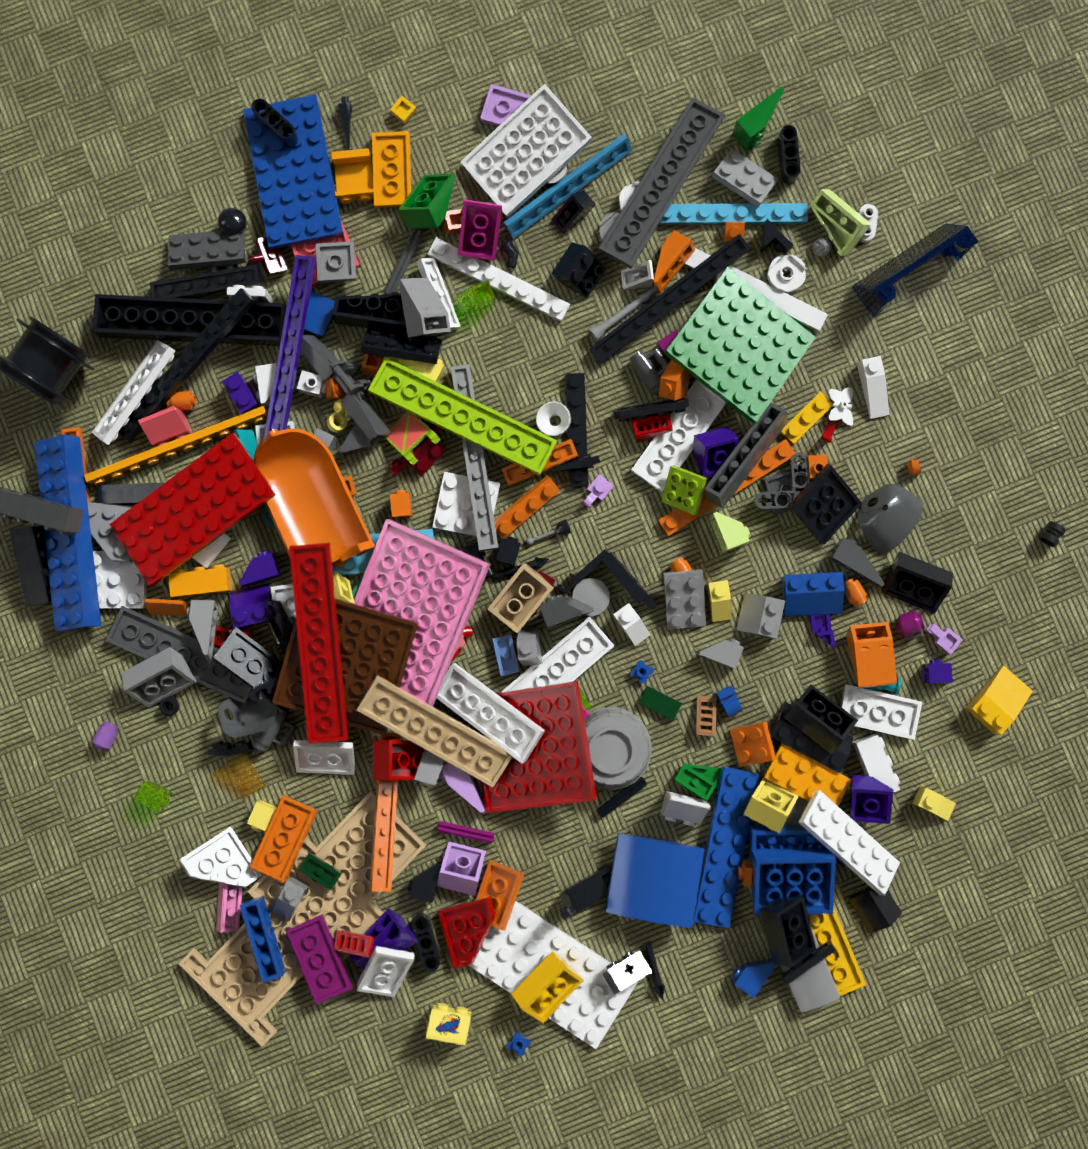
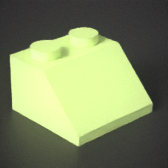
[709,512,751,553]

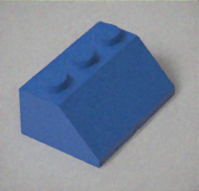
[781,572,844,617]

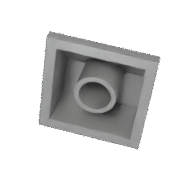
[736,593,785,639]

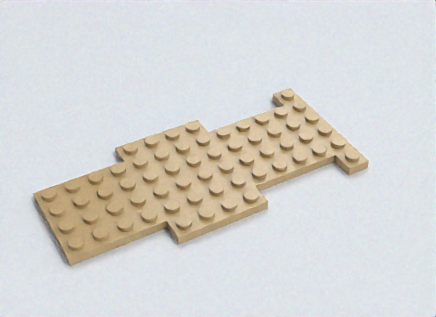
[179,791,427,1047]

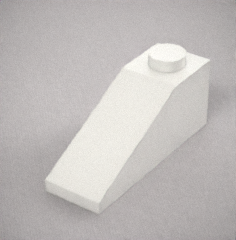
[857,356,889,419]

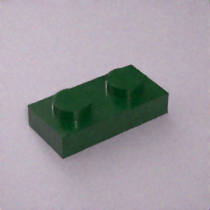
[298,852,342,890]

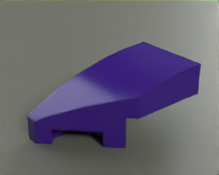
[809,614,836,647]

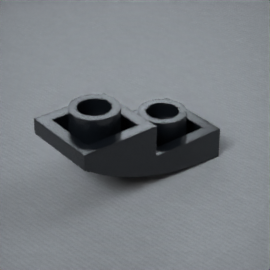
[208,740,253,756]

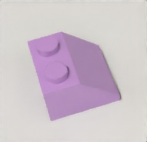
[437,842,486,896]

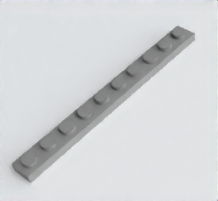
[451,364,498,552]

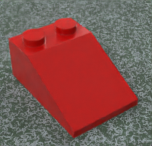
[373,740,424,781]

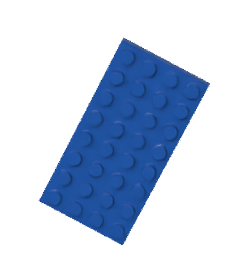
[243,94,344,250]

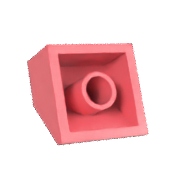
[138,406,192,447]

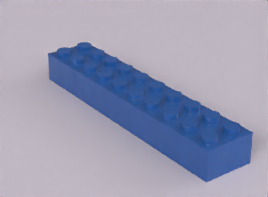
[34,434,101,632]

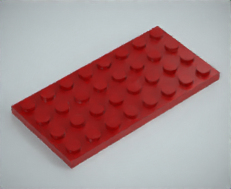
[109,432,277,587]

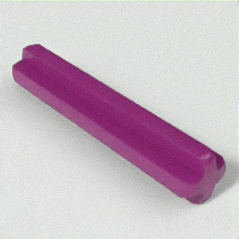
[437,821,494,843]

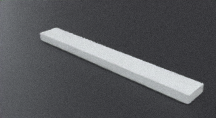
[684,248,828,332]

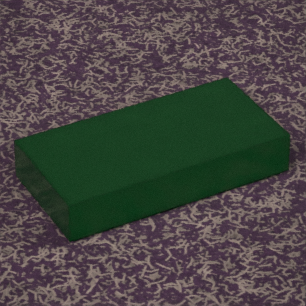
[639,686,682,721]

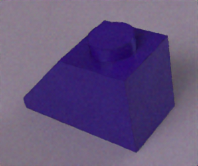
[239,551,281,587]

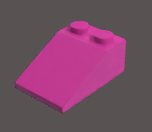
[458,200,502,261]

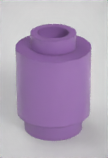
[92,721,118,751]

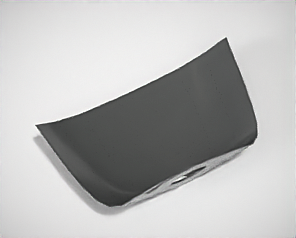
[858,484,923,555]
[218,692,278,737]

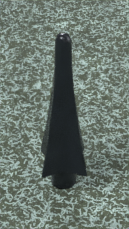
[338,96,353,149]
[548,454,600,473]

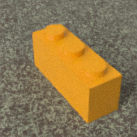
[168,565,232,598]

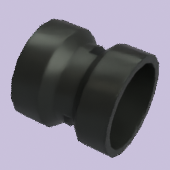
[1039,521,1066,548]

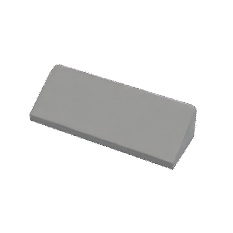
[413,749,444,788]

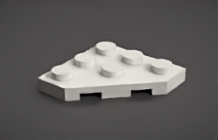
[179,827,262,888]

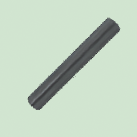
[384,228,423,294]

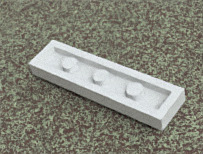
[416,258,461,330]

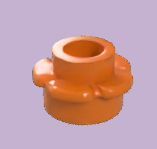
[907,458,921,477]

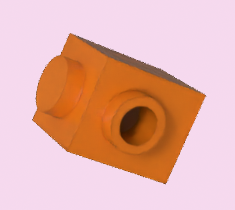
[807,454,828,481]
[390,490,413,519]

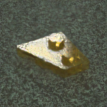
[212,753,266,796]

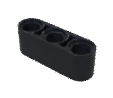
[251,98,298,147]
[777,125,801,185]
[412,913,441,972]

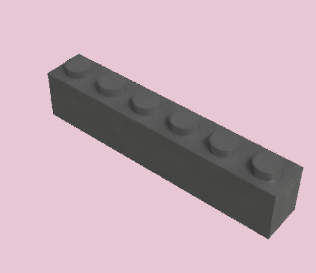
[704,403,788,509]
[0,487,83,535]

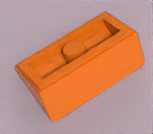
[144,599,188,616]

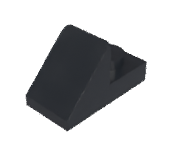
[761,219,794,256]

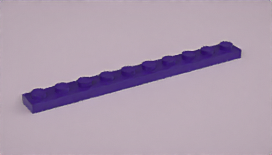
[264,255,316,438]

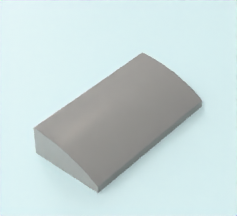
[782,924,840,1013]

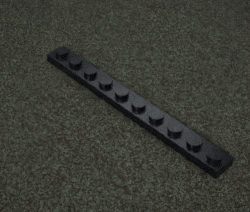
[589,234,751,365]
[119,288,256,442]

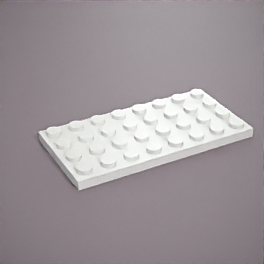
[469,901,638,1049]

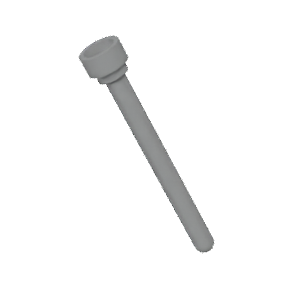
[588,285,658,342]

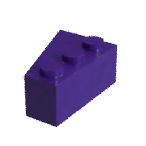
[349,908,418,969]

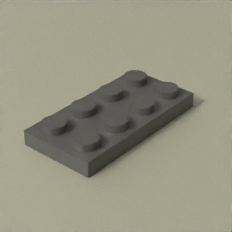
[168,229,245,270]

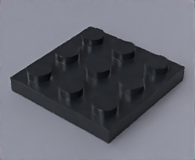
[789,464,863,545]

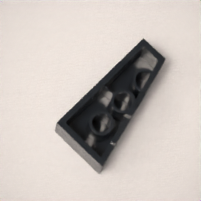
[332,292,407,334]
[9,524,52,606]

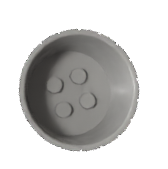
[585,707,652,790]

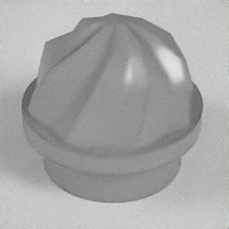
[813,238,832,257]

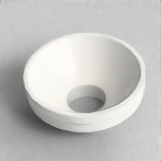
[536,401,571,436]

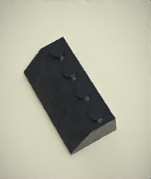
[769,701,853,773]

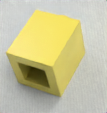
[247,800,277,832]

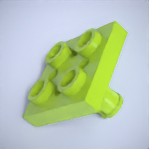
[661,465,707,515]

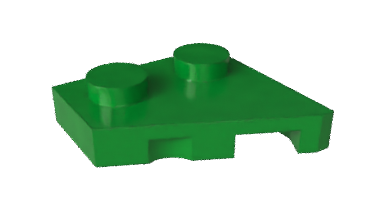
[673,763,721,801]

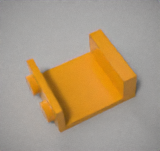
[331,148,374,204]

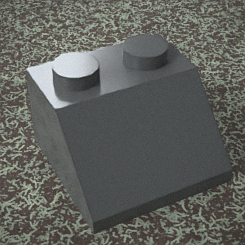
[539,595,594,628]

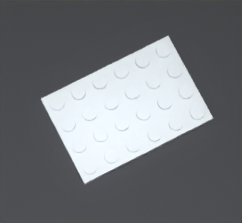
[461,84,593,217]

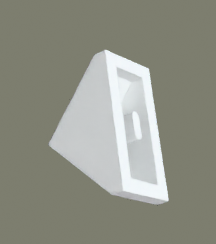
[621,260,654,290]

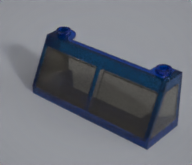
[852,223,979,317]

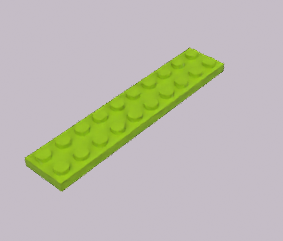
[368,357,557,476]

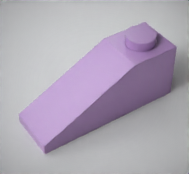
[440,762,486,813]

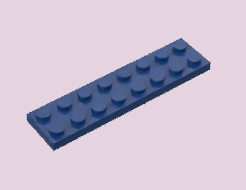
[693,766,760,928]

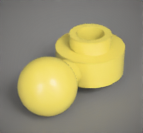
[327,399,347,433]

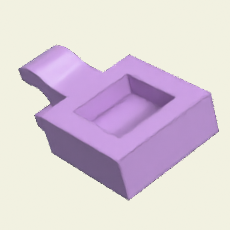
[583,474,614,508]
[926,624,963,655]

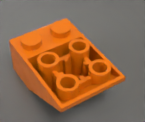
[846,622,897,688]

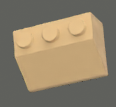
[487,563,553,633]

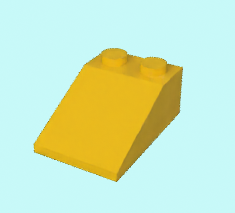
[965,665,1033,735]

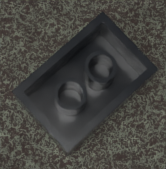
[784,684,858,754]

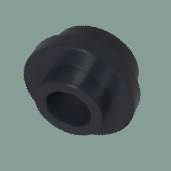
[160,697,180,716]

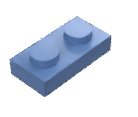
[492,634,519,676]

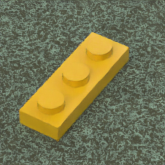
[780,391,833,445]

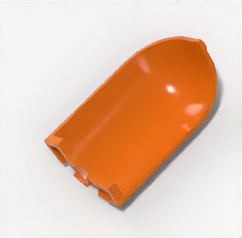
[254,429,375,569]

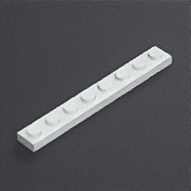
[428,238,570,322]

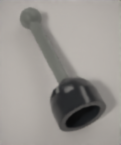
[526,519,571,545]

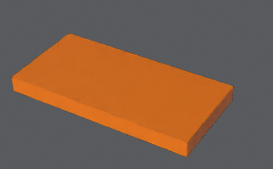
[249,795,318,884]

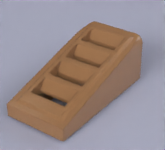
[695,696,717,736]

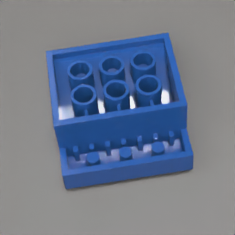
[750,824,836,915]
[605,833,705,928]

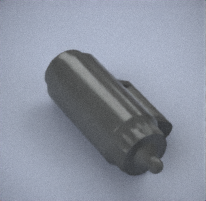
[630,348,669,395]
[251,705,297,755]

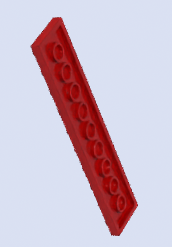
[289,542,349,744]

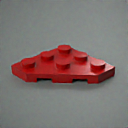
[438,896,496,969]

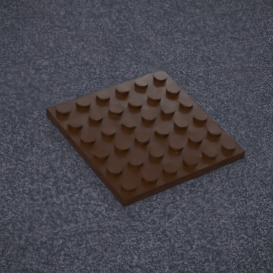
[272,598,419,736]

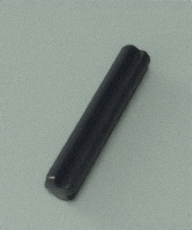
[597,777,647,817]

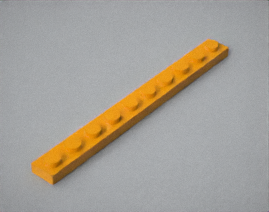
[84,406,268,486]

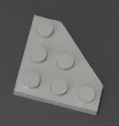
[87,502,133,563]

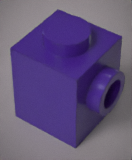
[921,659,953,683]

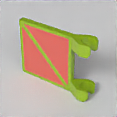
[383,411,440,466]

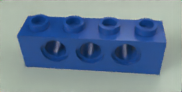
[240,896,286,983]

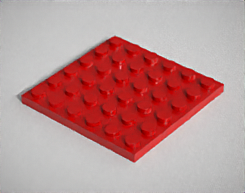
[473,681,597,813]

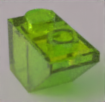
[454,281,496,317]

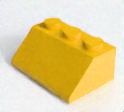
[511,951,584,1023]

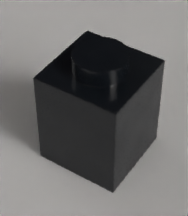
[496,536,521,567]

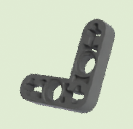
[754,452,810,510]

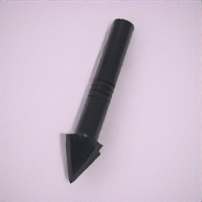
[494,557,549,580]
[643,941,665,1000]

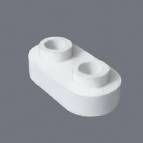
[858,204,878,243]

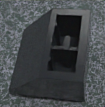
[551,242,607,299]

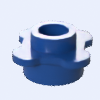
[631,660,654,683]
[507,1032,531,1057]

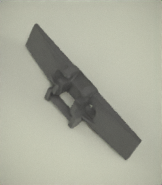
[300,335,391,440]

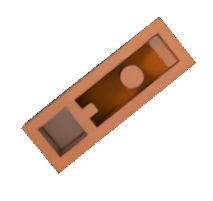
[653,230,695,293]

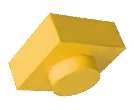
[390,96,417,124]

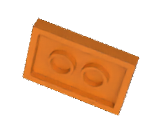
[476,860,524,931]

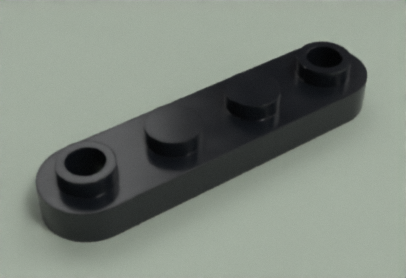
[613,398,689,422]

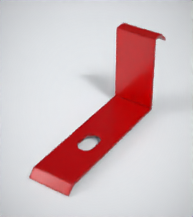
[821,419,840,443]

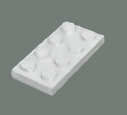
[840,684,922,740]

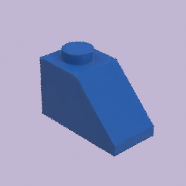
[732,959,776,998]

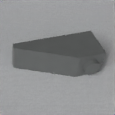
[829,537,885,588]

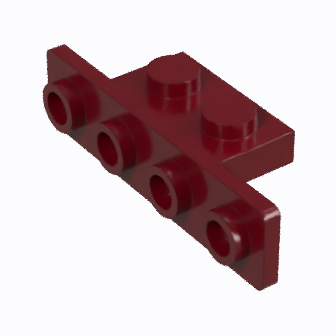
[388,423,447,477]

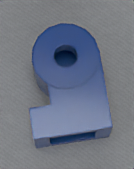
[715,685,742,718]

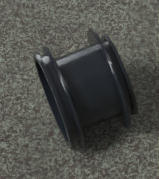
[0,316,95,410]

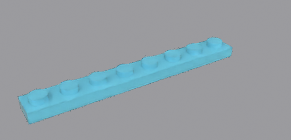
[659,203,808,225]

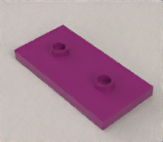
[286,914,353,1005]

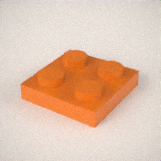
[729,721,776,767]

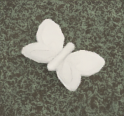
[828,388,853,426]

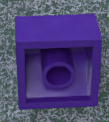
[693,427,739,478]
[230,584,272,629]
[850,775,894,824]

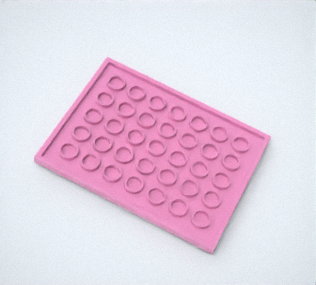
[354,519,490,707]

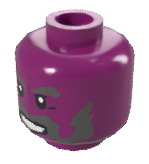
[895,611,925,638]

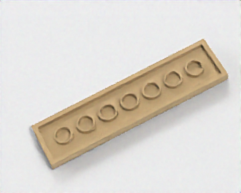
[357,675,513,787]

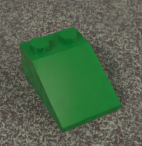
[732,87,784,152]
[398,173,455,229]

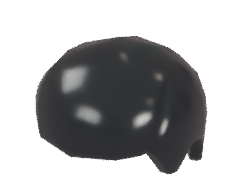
[218,208,247,235]

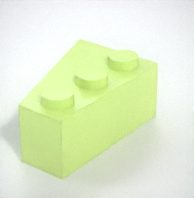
[810,189,871,256]

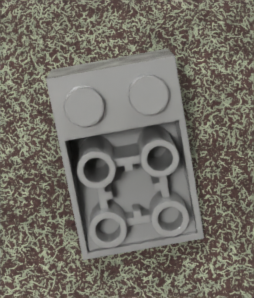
[398,278,451,338]

